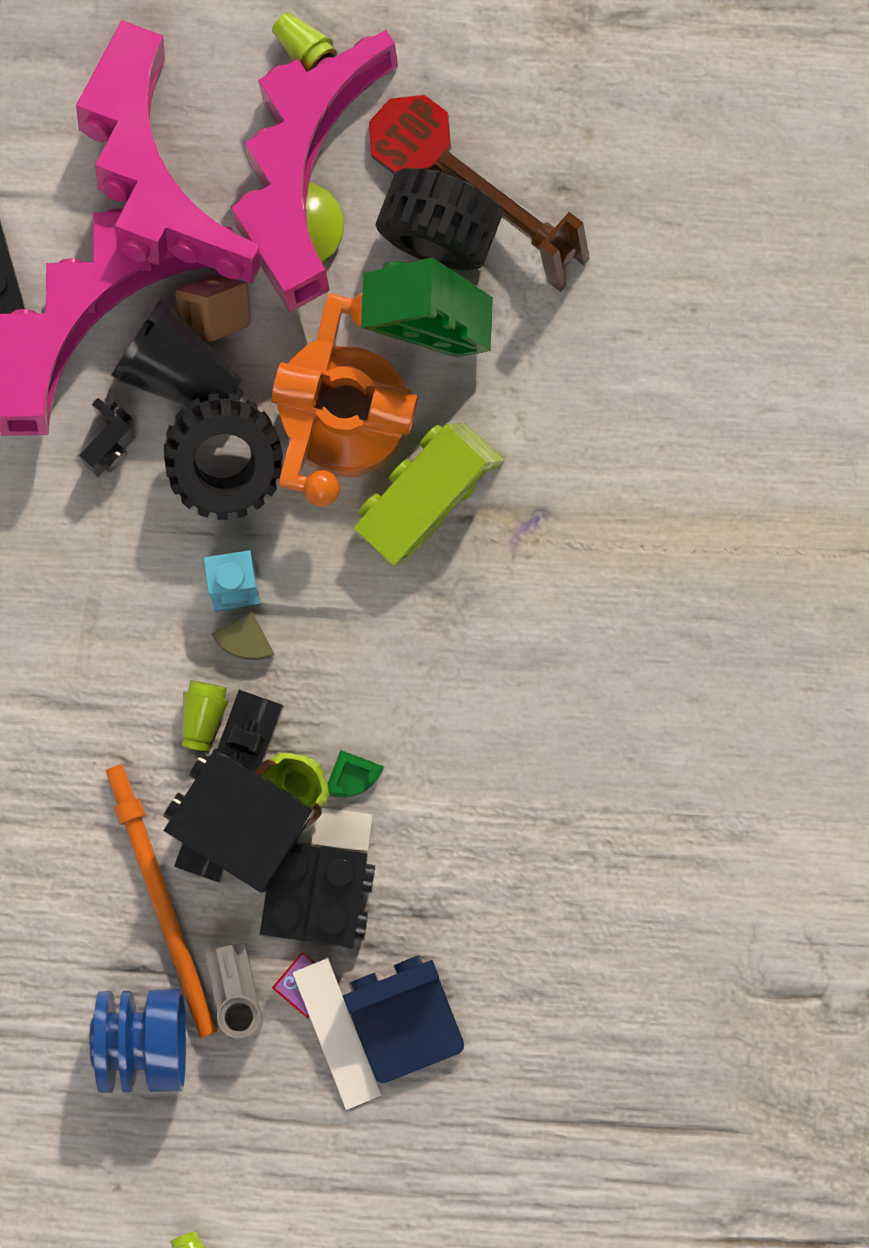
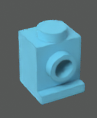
[204,550,260,612]

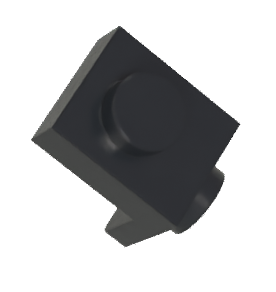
[79,398,136,477]

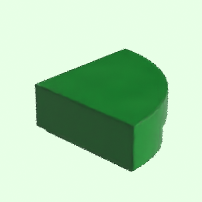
[327,750,385,798]

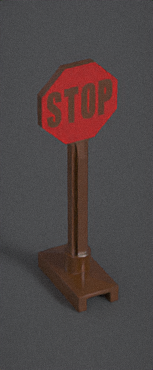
[369,95,590,292]

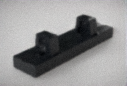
[174,689,284,883]

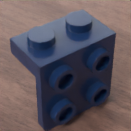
[342,955,464,1083]

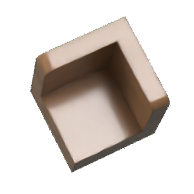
[175,275,250,342]

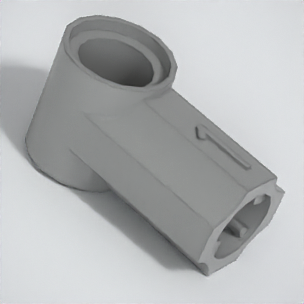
[205,943,263,1042]

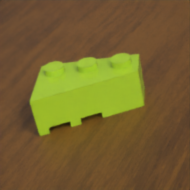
[353,423,505,566]

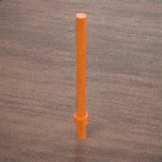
[105,764,218,1038]

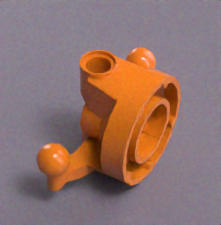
[271,293,418,507]

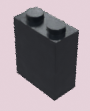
[163,748,317,893]

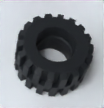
[375,168,503,270]
[164,393,283,520]

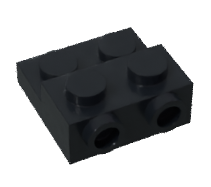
[260,844,376,949]

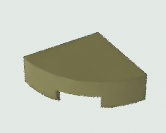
[211,612,275,660]

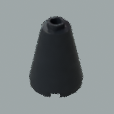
[110,298,244,407]

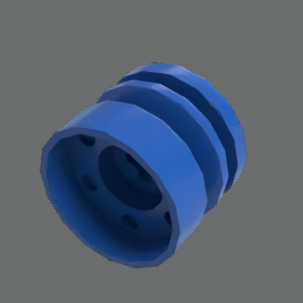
[89,989,186,1093]

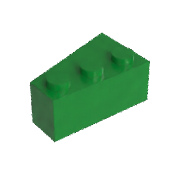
[361,257,493,358]

